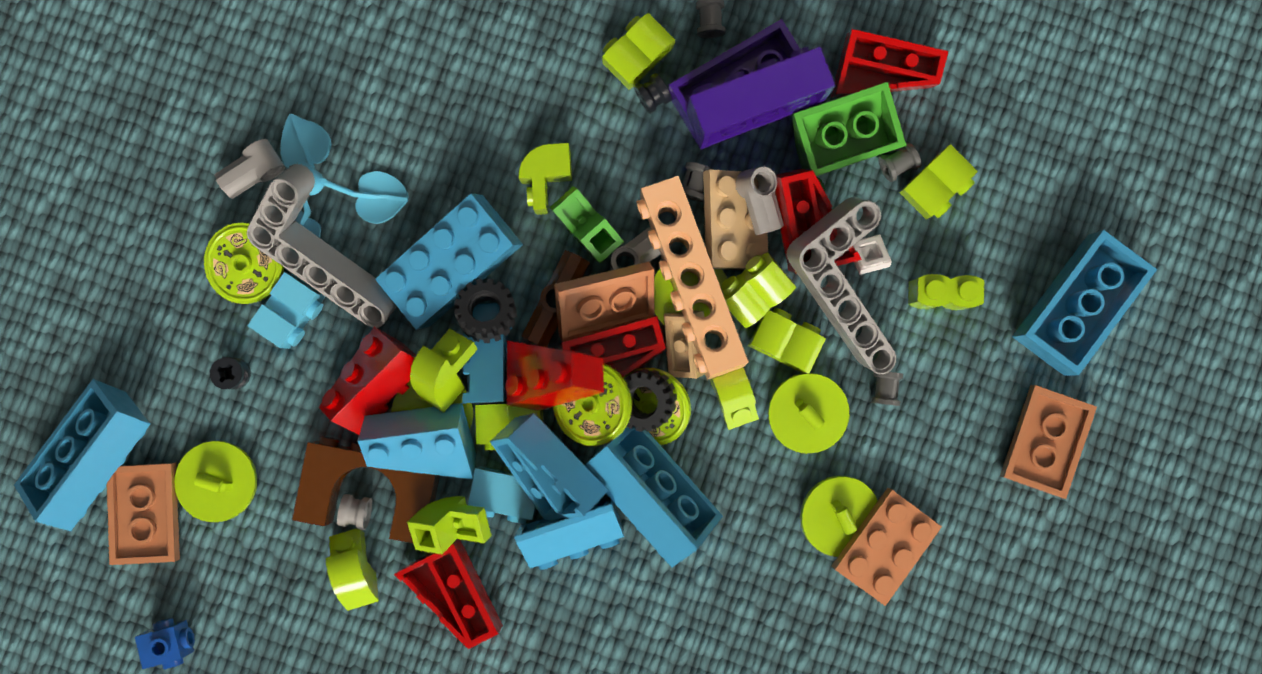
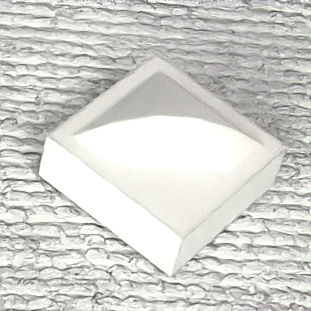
[853,234,892,275]

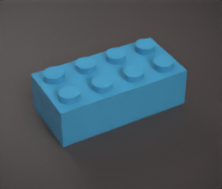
[375,193,523,330]
[1012,230,1157,376]
[14,379,150,531]
[585,427,723,568]

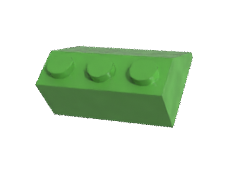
[792,82,906,176]

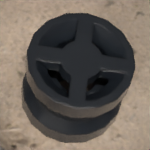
[634,73,672,114]
[210,357,251,389]

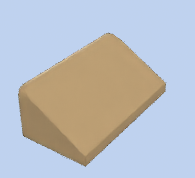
[664,311,706,379]

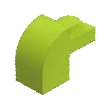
[519,143,572,215]
[410,329,478,413]
[710,367,759,430]
[407,496,492,554]
[325,528,379,611]

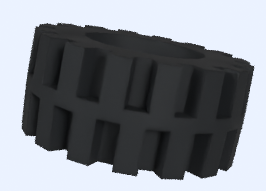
[454,279,517,343]
[624,369,677,432]

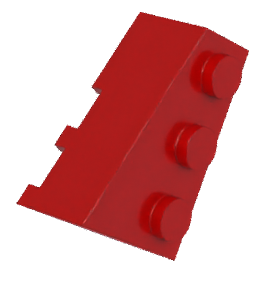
[831,29,949,98]
[774,169,862,274]
[561,316,666,378]
[318,326,416,435]
[506,341,604,411]
[394,539,503,649]

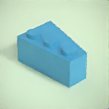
[462,303,513,403]
[358,403,476,479]
[489,413,608,520]

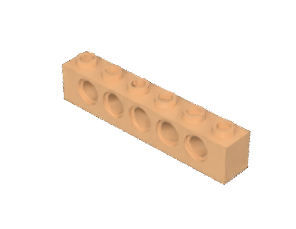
[636,176,748,380]

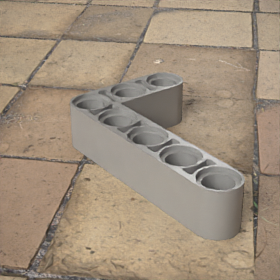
[247,164,397,328]
[787,197,896,374]

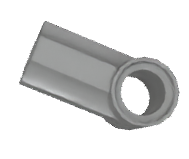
[214,139,285,199]
[735,167,784,235]
[610,227,672,271]

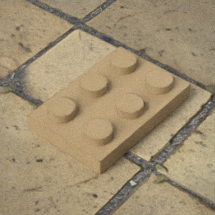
[703,169,768,270]

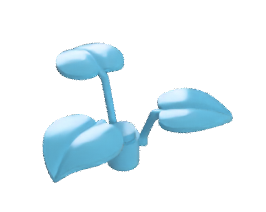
[280,114,409,238]

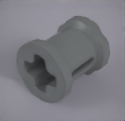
[696,0,726,38]
[878,142,922,183]
[683,162,713,202]
[870,372,903,406]

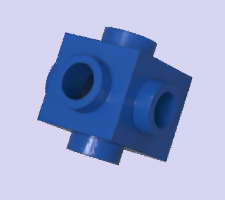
[135,618,195,669]

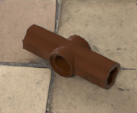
[521,250,590,347]

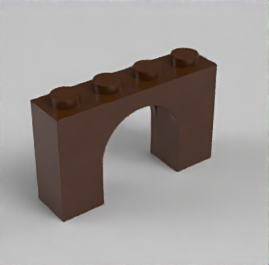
[292,436,440,543]

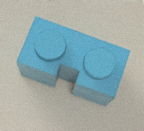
[247,272,325,349]
[468,466,537,524]

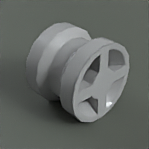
[337,494,372,530]

